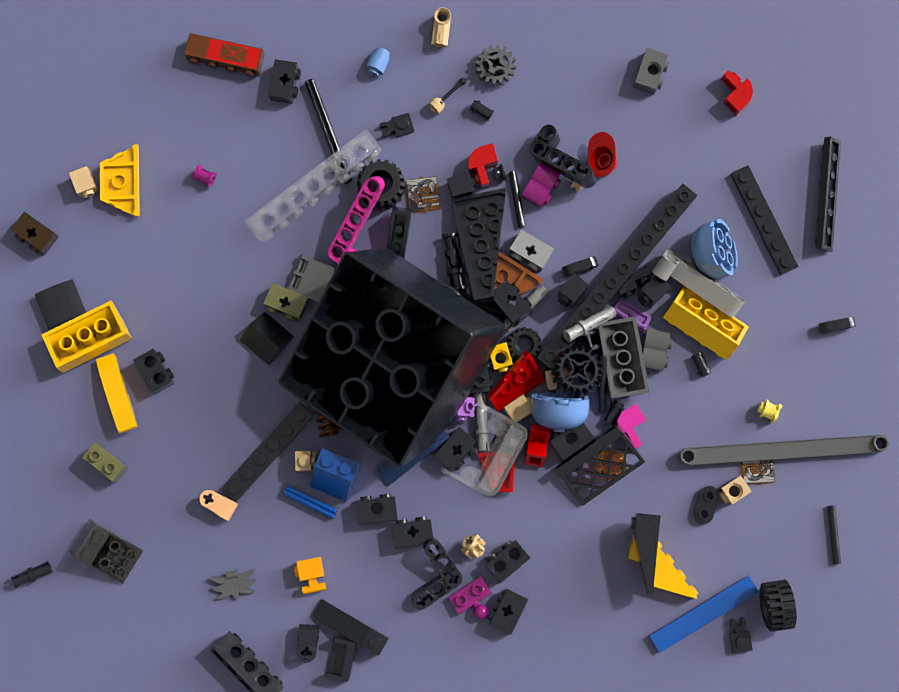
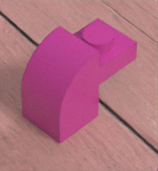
[615,403,646,448]

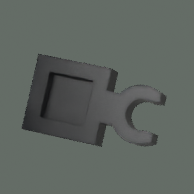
[379,113,414,138]
[729,617,753,653]

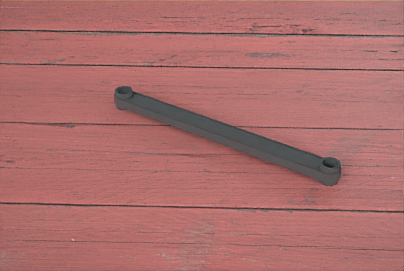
[678,435,889,466]

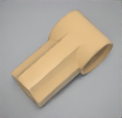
[431,7,451,48]

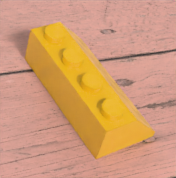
[663,286,749,360]
[42,301,132,373]

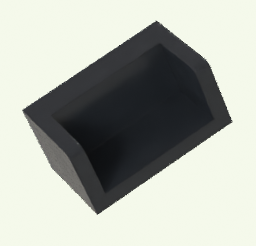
[325,637,357,682]

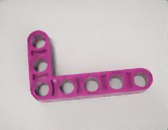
[328,176,385,264]

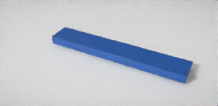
[649,575,759,653]

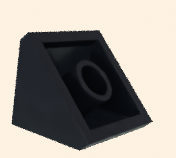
[240,312,294,365]

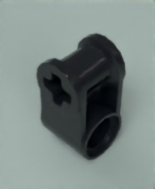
[298,624,319,662]

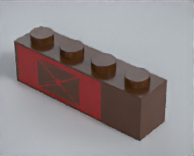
[184,33,265,77]

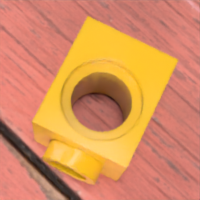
[490,342,513,373]

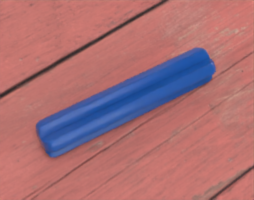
[283,486,337,519]

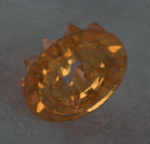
[596,450,627,479]

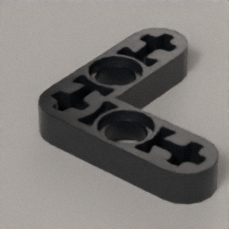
[411,538,462,609]

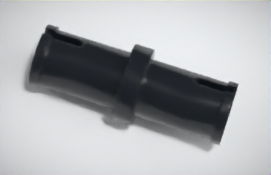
[11,561,53,588]

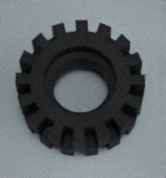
[507,327,542,361]

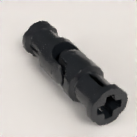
[442,233,466,291]

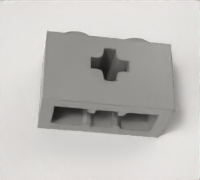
[509,230,554,271]

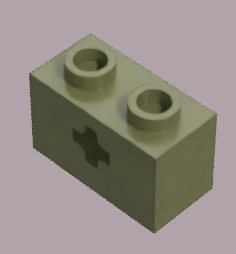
[263,283,309,322]
[82,442,129,483]

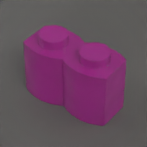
[521,163,561,208]

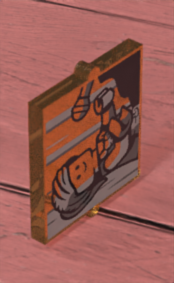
[406,176,441,213]
[741,460,775,485]

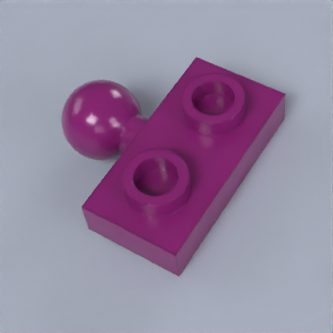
[449,577,492,620]

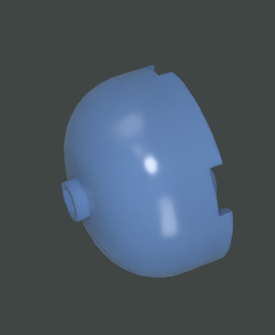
[691,219,738,278]
[531,391,589,432]

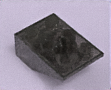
[69,518,143,584]

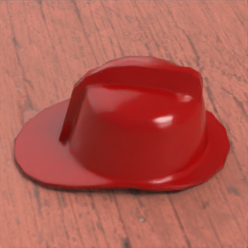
[588,132,618,177]

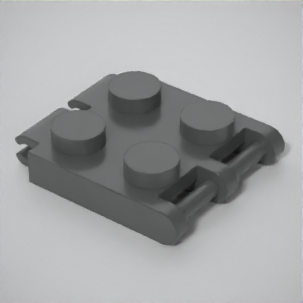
[286,254,335,303]

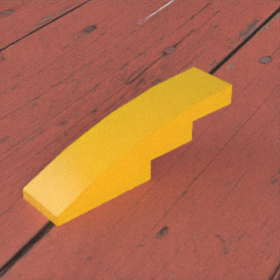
[96,353,138,434]

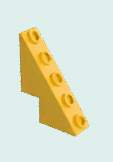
[627,535,698,599]

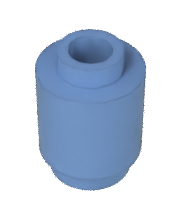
[366,47,390,77]

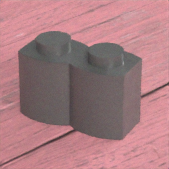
[642,329,673,372]

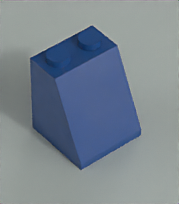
[310,448,361,501]

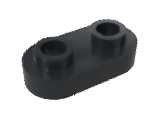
[693,486,719,524]

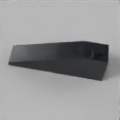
[386,206,413,259]
[630,513,661,595]
[312,599,389,656]

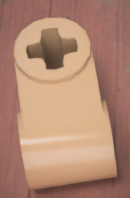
[200,490,238,521]

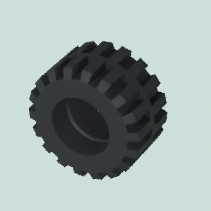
[357,159,405,210]
[759,579,797,632]

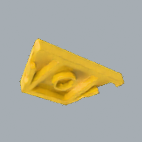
[100,144,140,217]

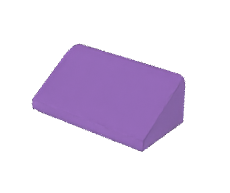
[610,298,652,337]

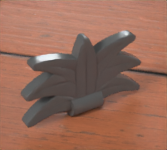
[210,569,256,600]

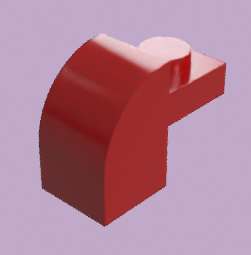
[721,70,753,116]
[468,143,498,189]
[524,424,551,468]

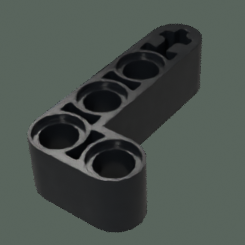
[530,124,597,188]

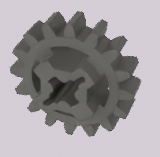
[475,44,516,86]

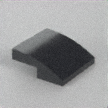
[35,279,86,329]

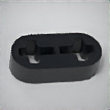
[562,256,599,277]
[818,317,856,334]

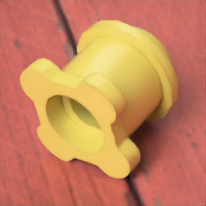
[757,399,782,423]

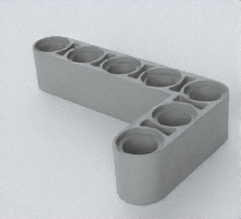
[652,249,745,318]

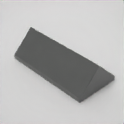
[598,316,650,399]

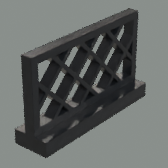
[554,423,645,506]

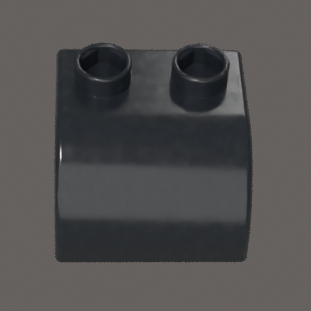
[278,247,505,467]

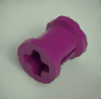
[192,164,217,188]

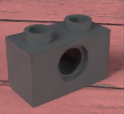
[633,48,669,94]

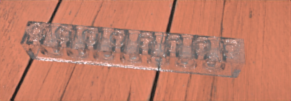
[245,129,382,242]

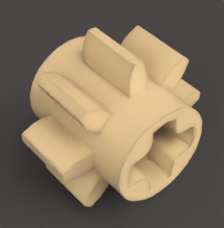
[461,534,486,559]

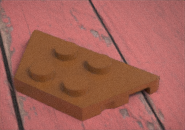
[495,251,544,302]

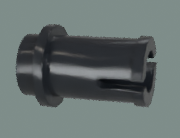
[469,100,494,121]
[691,352,712,377]
[604,400,624,425]

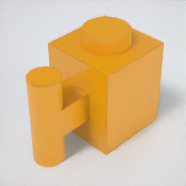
[294,557,326,594]

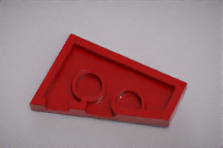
[487,350,545,412]

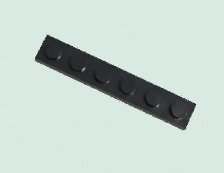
[815,136,841,252]
[730,165,799,275]
[222,403,314,502]

